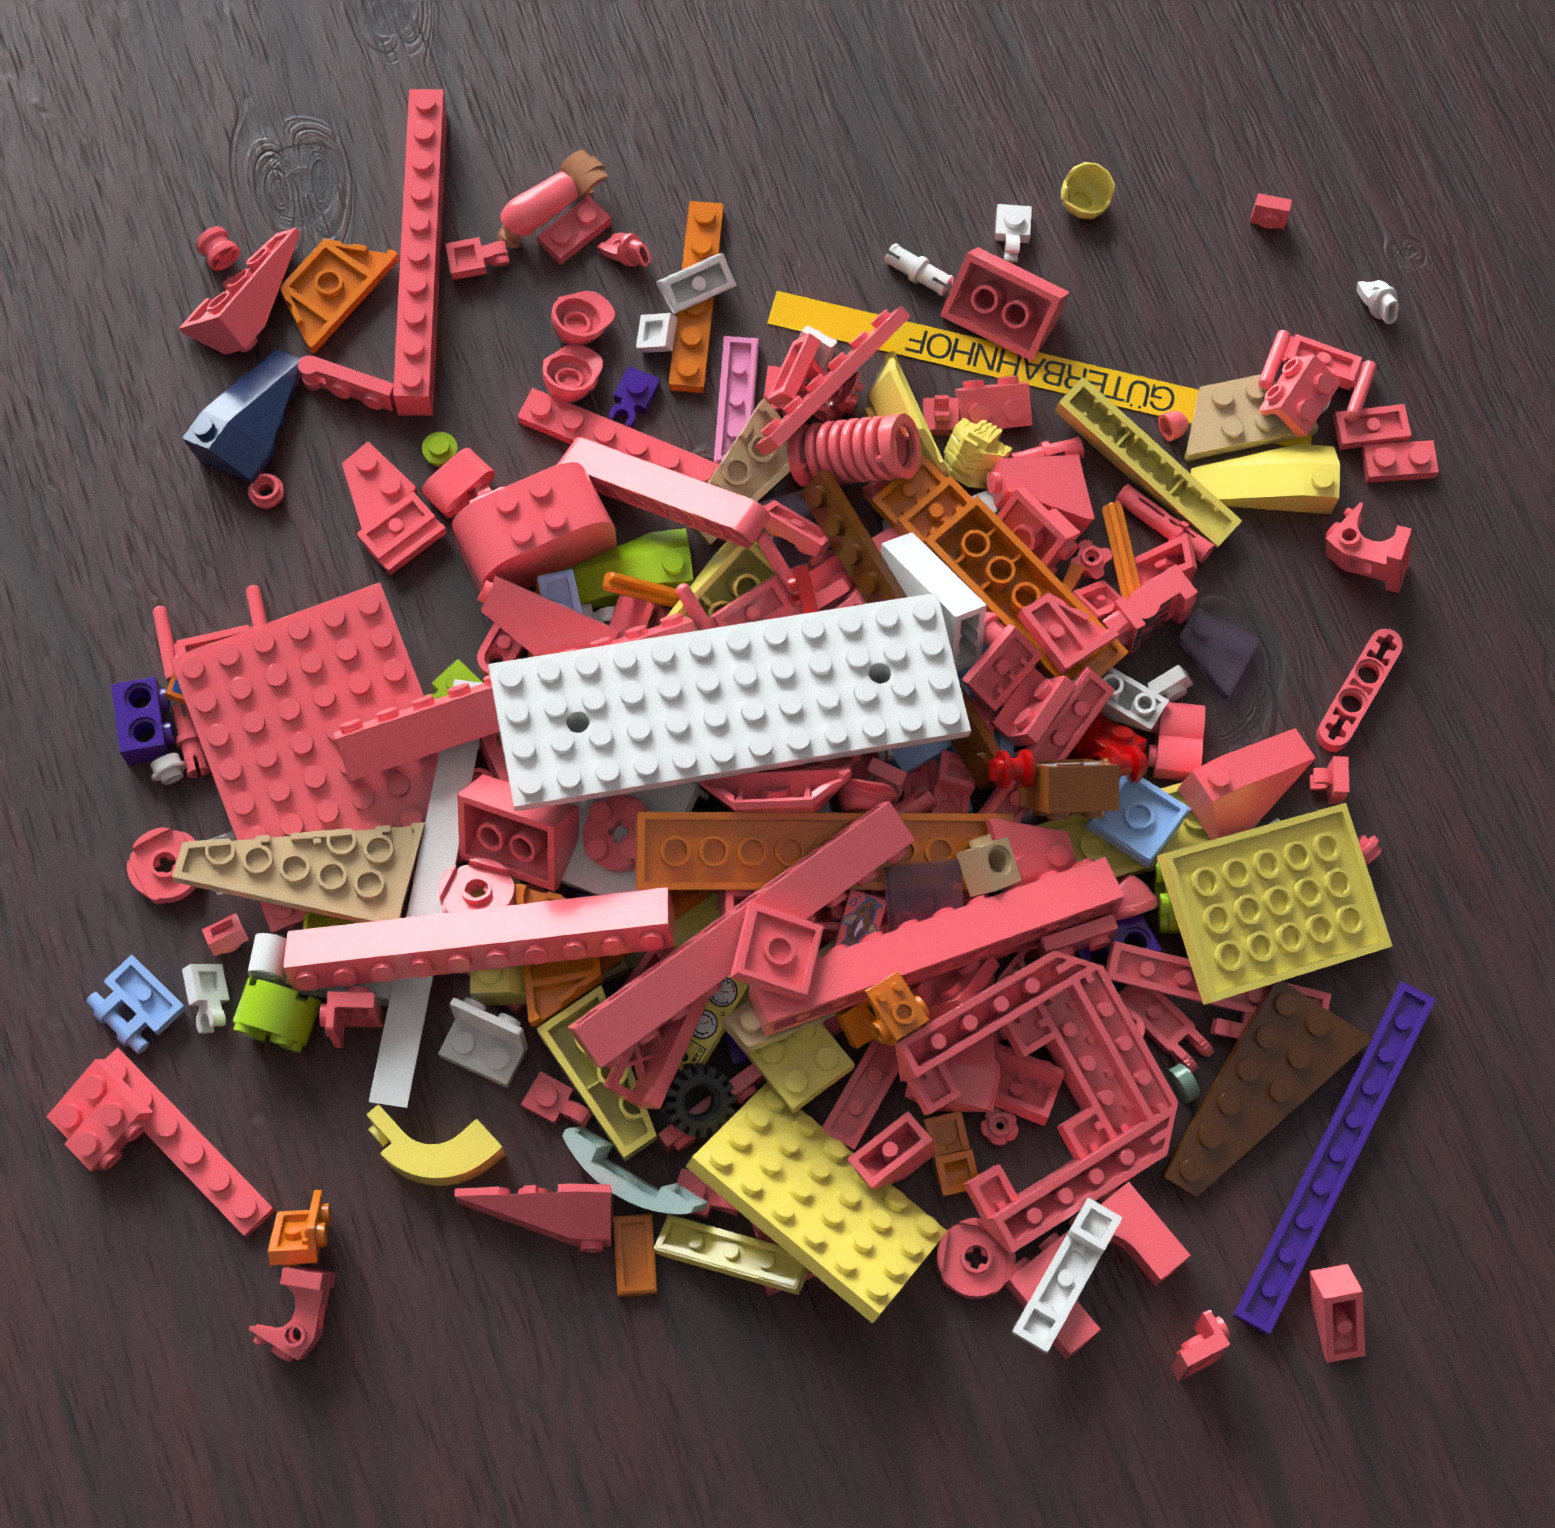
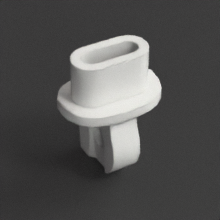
[1356,280,1399,324]

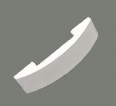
[1012,1197,1123,1354]

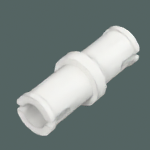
[884,243,954,296]

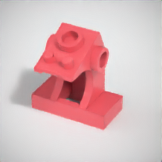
[766,333,864,422]
[1325,503,1412,593]
[249,1266,336,1362]

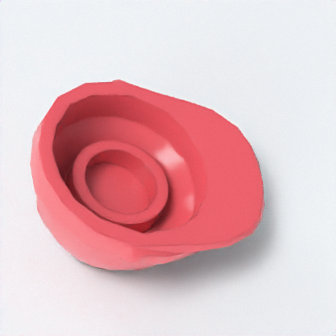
[551,291,616,346]
[542,344,603,403]
[838,778,898,813]
[1104,874,1159,921]

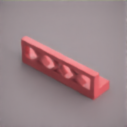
[604,948,710,1109]

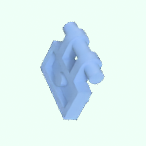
[86,955,186,1054]

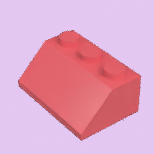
[940,247,1070,361]
[457,774,579,891]

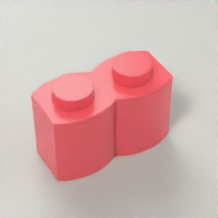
[1147,702,1205,782]

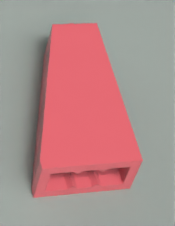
[477,575,619,657]

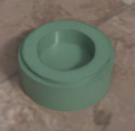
[1167,1064,1200,1104]

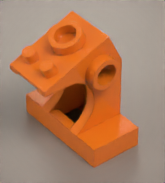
[835,971,929,1049]

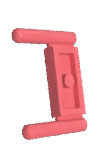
[1258,330,1377,421]
[676,532,801,630]
[153,585,267,682]

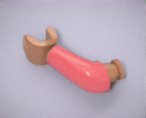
[498,150,609,248]

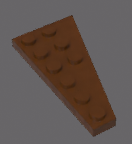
[1160,981,1373,1197]

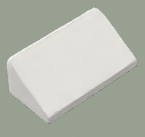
[656,253,737,314]

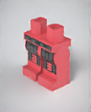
[1101,564,1198,653]

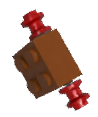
[989,745,1148,820]

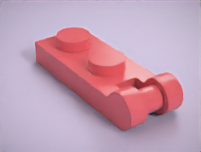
[298,355,396,412]

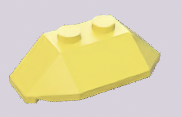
[863,351,948,478]

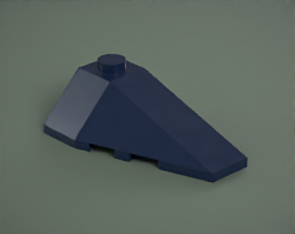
[182,350,301,483]

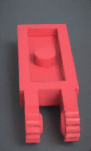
[1118,985,1214,1073]

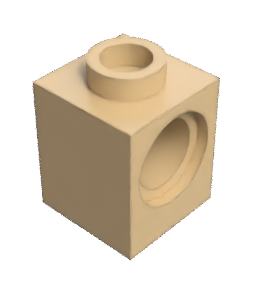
[956,834,1022,897]

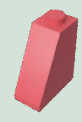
[987,455,1095,535]

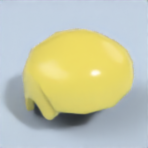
[1061,162,1115,219]

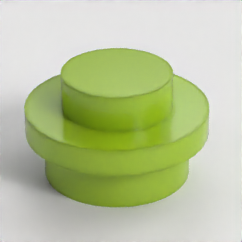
[422,432,458,467]

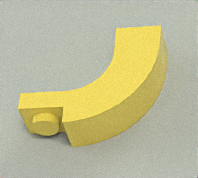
[367,1104,505,1186]

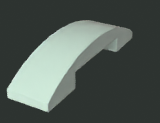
[562,1126,709,1214]

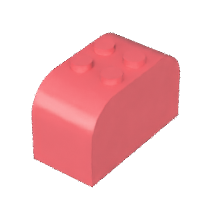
[452,462,617,593]

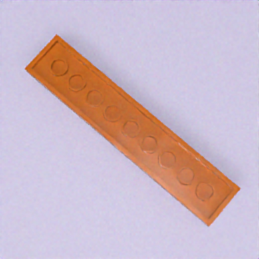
[635,812,1014,890]

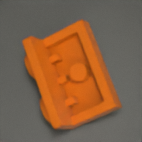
[268,1190,331,1267]

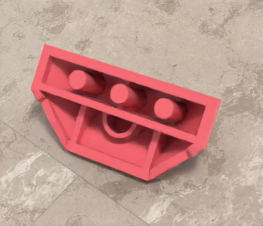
[698,757,853,813]

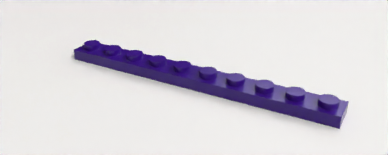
[1232,981,1436,1336]

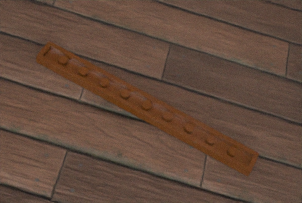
[800,470,1001,790]

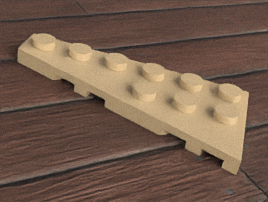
[172,822,425,923]

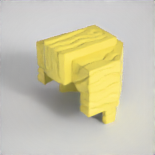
[944,418,1013,489]

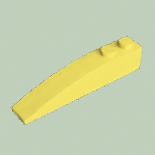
[1055,377,1242,548]

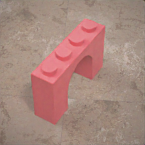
[1005,1182,1191,1360]

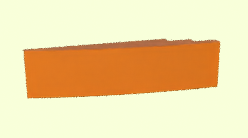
[870,455,1129,682]

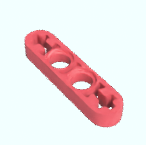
[1316,629,1403,752]

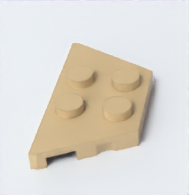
[1185,374,1319,461]

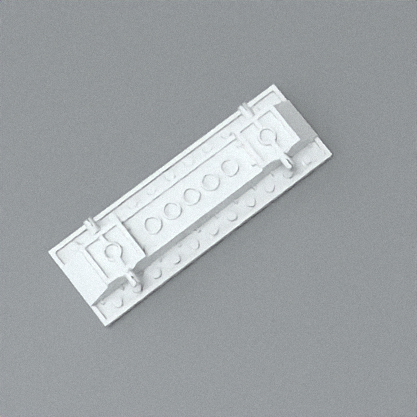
[488,593,971,812]

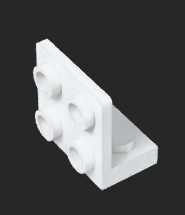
[438,997,528,1088]

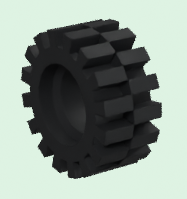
[661,1062,736,1138]

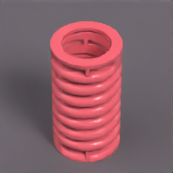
[787,413,921,488]

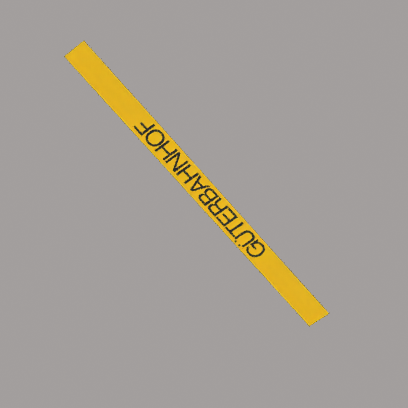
[767,291,1312,446]

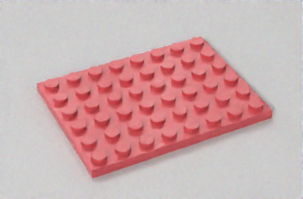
[170,582,466,934]

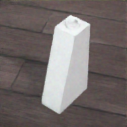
[881,532,987,672]

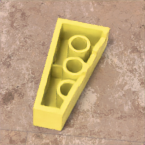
[537,985,657,1162]

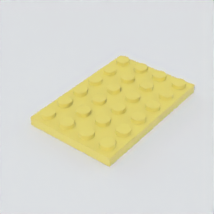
[1157,803,1392,1005]
[686,1082,947,1324]

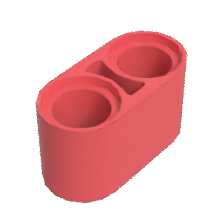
[421,448,495,518]

